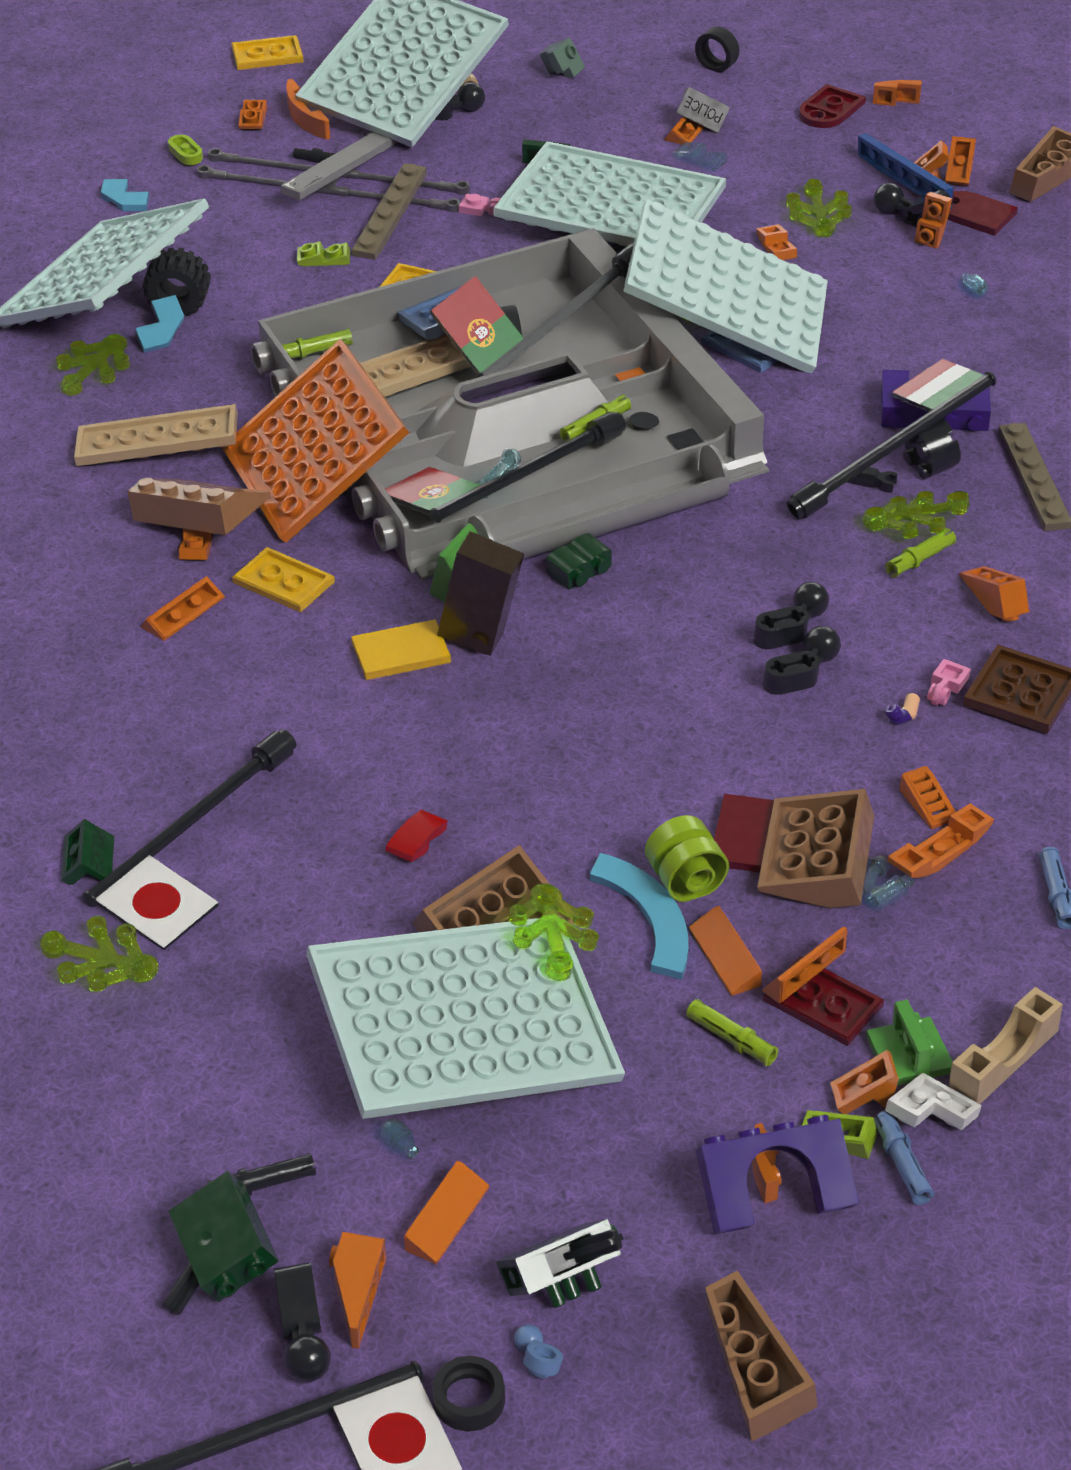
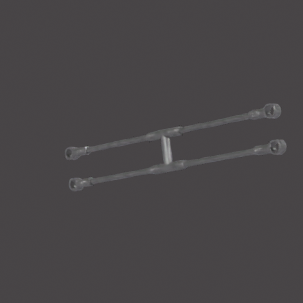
[197,148,470,213]

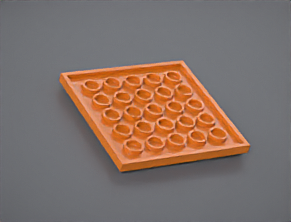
[222,339,410,542]

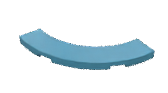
[590,853,689,980]

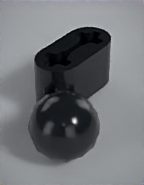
[434,82,486,121]
[874,182,952,227]
[753,582,829,650]
[763,626,841,695]
[274,1262,331,1383]

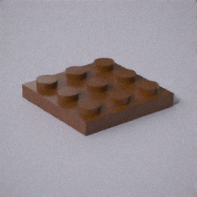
[963,644,1071,734]

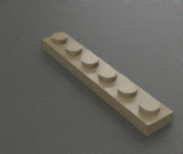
[352,163,427,260]
[998,423,1071,531]

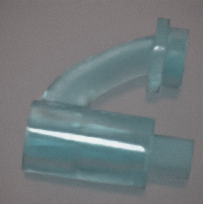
[476,448,521,498]
[863,855,914,912]

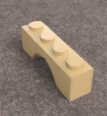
[949,987,1063,1104]

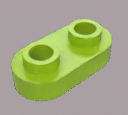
[168,134,203,165]

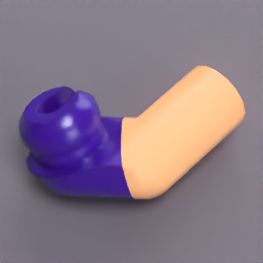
[885,693,920,725]

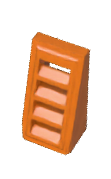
[899,766,956,830]

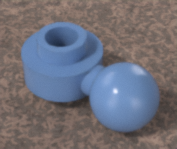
[514,1324,563,1378]

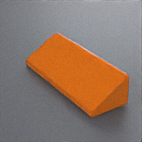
[664,116,704,146]
[141,576,225,641]
[689,906,762,996]
[762,926,847,1003]
[404,1160,489,1265]

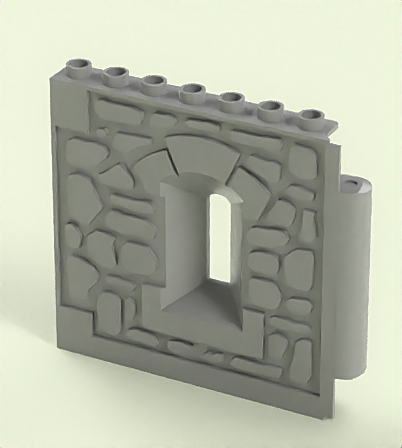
[251,228,769,580]

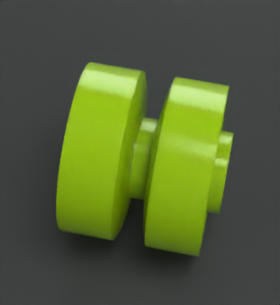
[645,815,729,902]

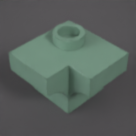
[539,37,585,78]

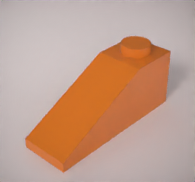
[959,566,1030,621]
[329,1232,386,1349]

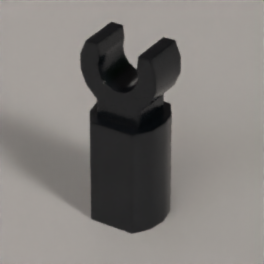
[848,467,898,493]

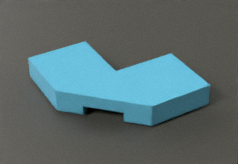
[101,179,149,211]
[135,295,184,353]

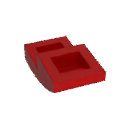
[385,809,448,862]

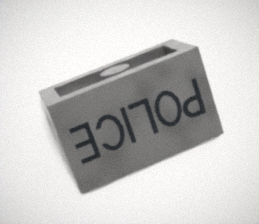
[676,87,730,133]

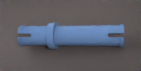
[1039,847,1071,929]
[874,1111,934,1205]

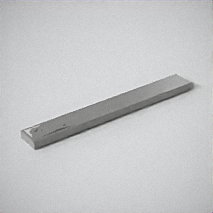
[281,132,398,201]

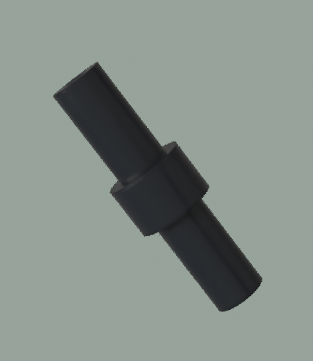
[293,148,336,163]

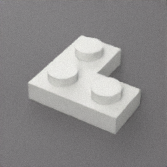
[885,1073,982,1130]

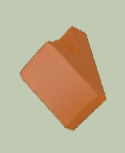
[945,136,976,186]
[914,140,949,179]
[830,1050,899,1114]

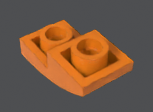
[238,100,267,129]
[914,192,952,249]
[179,529,214,560]
[752,1123,782,1203]

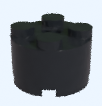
[903,418,961,480]

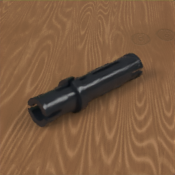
[207,1153,316,1196]

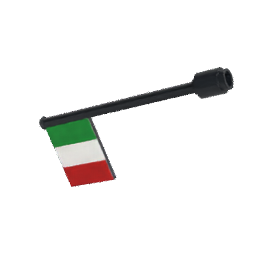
[786,359,996,520]

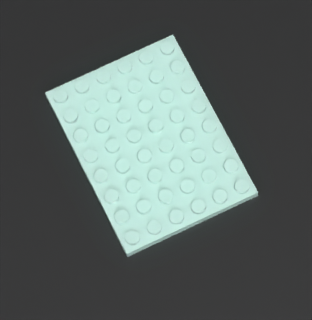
[295,0,509,147]
[494,141,726,246]
[0,198,209,329]
[623,199,828,373]
[306,916,625,1119]

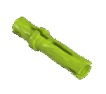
[282,328,353,359]
[559,394,631,442]
[885,528,956,578]
[686,999,779,1066]

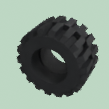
[142,247,211,316]

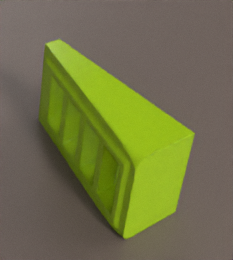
[801,1110,878,1159]

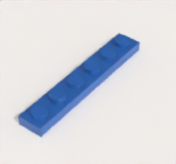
[858,133,953,209]

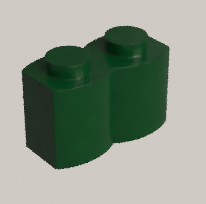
[546,533,612,590]

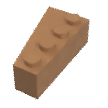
[1009,126,1071,202]
[705,1271,817,1442]

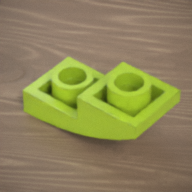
[297,241,350,266]

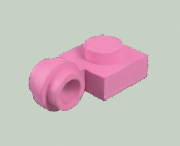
[459,194,501,216]
[927,659,971,706]

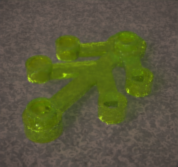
[786,179,852,237]
[56,334,130,396]
[862,491,970,539]
[508,883,599,981]
[40,916,159,992]

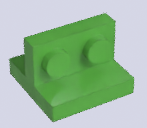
[866,999,953,1086]

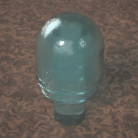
[960,273,989,298]
[380,1118,419,1159]

